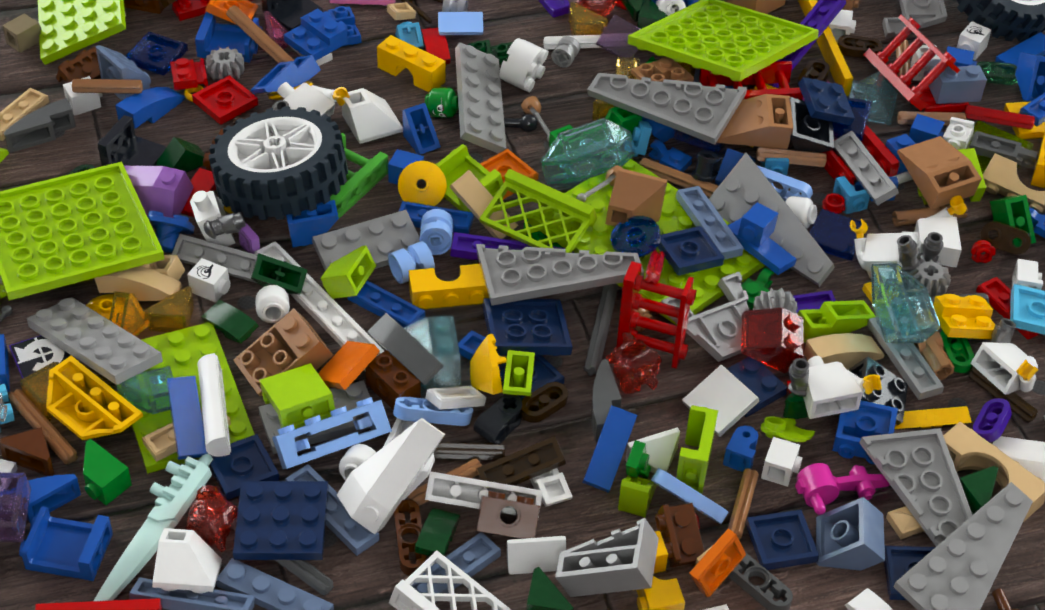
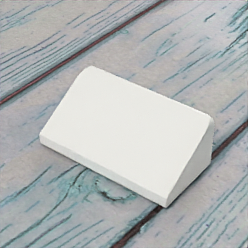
[506,536,566,575]

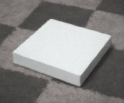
[682,365,759,437]

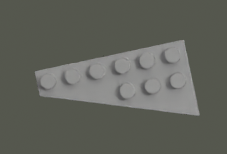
[587,73,747,144]
[709,153,835,287]
[859,428,972,547]

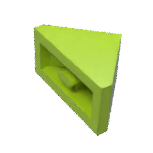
[618,476,657,517]

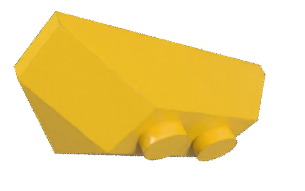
[46,356,143,440]

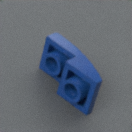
[328,6,362,46]

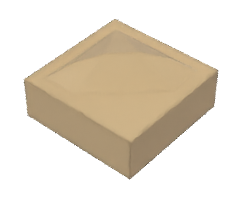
[387,2,416,20]
[886,506,924,539]

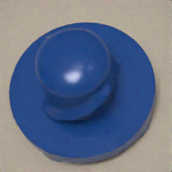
[147,211,195,253]

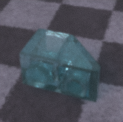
[116,366,173,414]

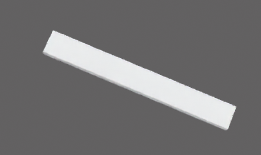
[254,241,384,372]

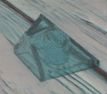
[848,71,898,125]

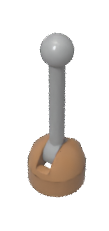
[521,96,550,141]
[577,165,622,202]

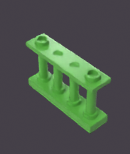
[330,133,388,218]

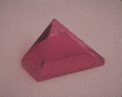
[264,11,288,50]

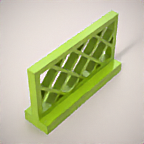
[479,169,597,253]

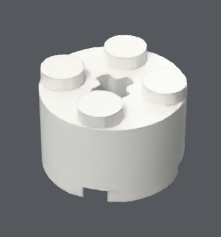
[499,38,549,93]

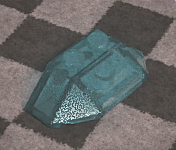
[540,118,636,184]
[871,263,941,344]
[404,315,462,389]

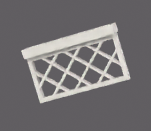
[389,550,511,610]

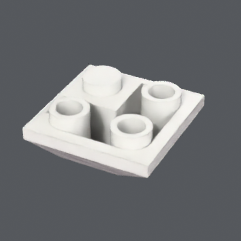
[342,88,403,144]
[152,528,222,593]

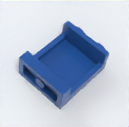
[195,12,263,63]
[19,506,113,581]

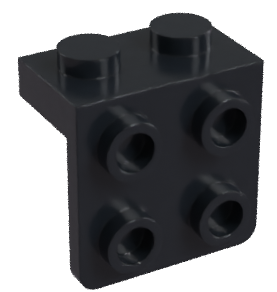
[262,0,323,31]
[98,115,166,166]

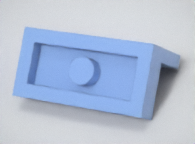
[438,12,483,35]

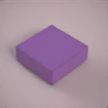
[238,223,260,254]

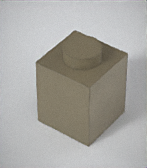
[2,13,41,53]

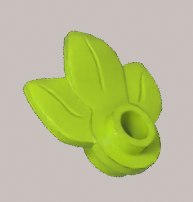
[761,416,815,442]

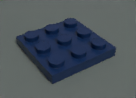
[483,298,572,356]
[233,481,329,560]

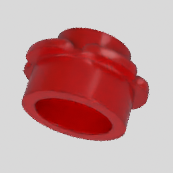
[822,193,846,215]
[971,240,996,263]

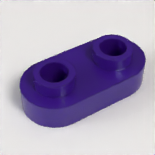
[973,398,1012,443]

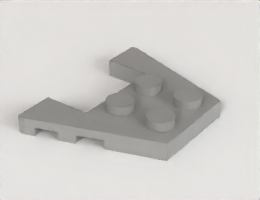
[882,0,947,39]
[661,272,762,362]

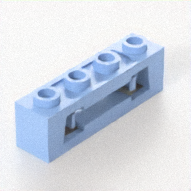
[272,397,392,469]

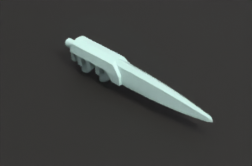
[94,454,213,601]

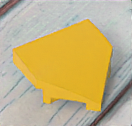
[470,334,507,395]

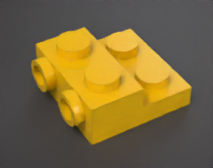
[931,294,995,339]

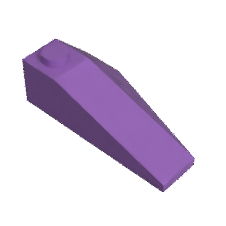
[124,166,194,218]

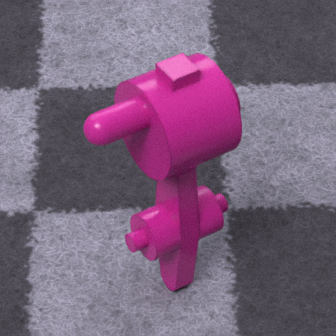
[795,463,890,515]

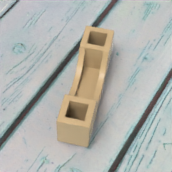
[983,153,1045,214]
[943,422,1045,522]

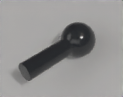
[504,114,538,132]

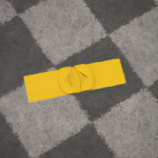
[895,406,972,429]

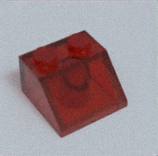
[741,307,804,374]

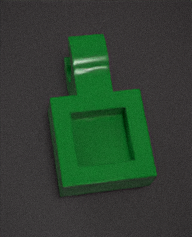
[741,268,774,311]
[626,440,651,479]

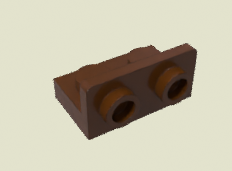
[56,47,101,83]
[655,503,705,567]

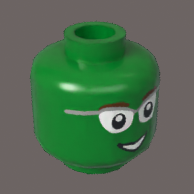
[425,87,459,118]

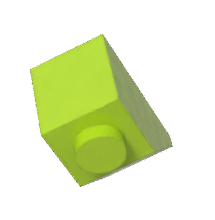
[320,245,376,299]
[503,350,535,396]

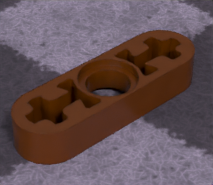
[394,500,426,576]

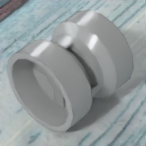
[442,0,468,12]
[551,36,580,68]

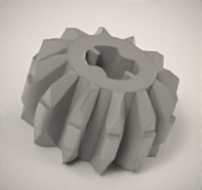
[206,46,245,81]
[906,259,951,297]
[753,288,797,330]

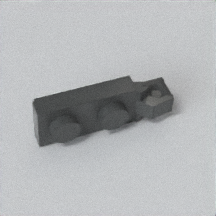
[969,131,1038,168]

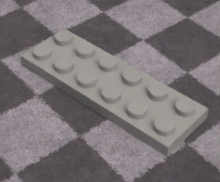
[455,42,506,154]
[27,297,163,385]

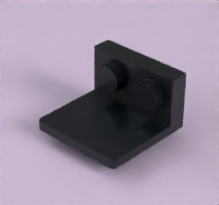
[849,357,908,425]

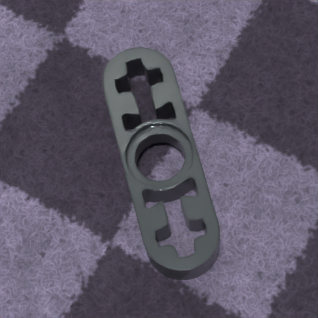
[728,552,793,610]

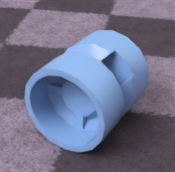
[419,209,453,255]
[388,241,435,284]

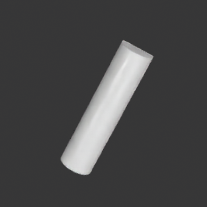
[197,353,231,457]
[425,471,543,518]

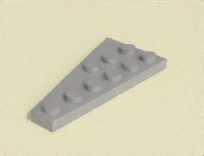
[476,244,644,306]
[894,482,1033,610]

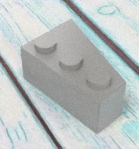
[555,518,659,597]

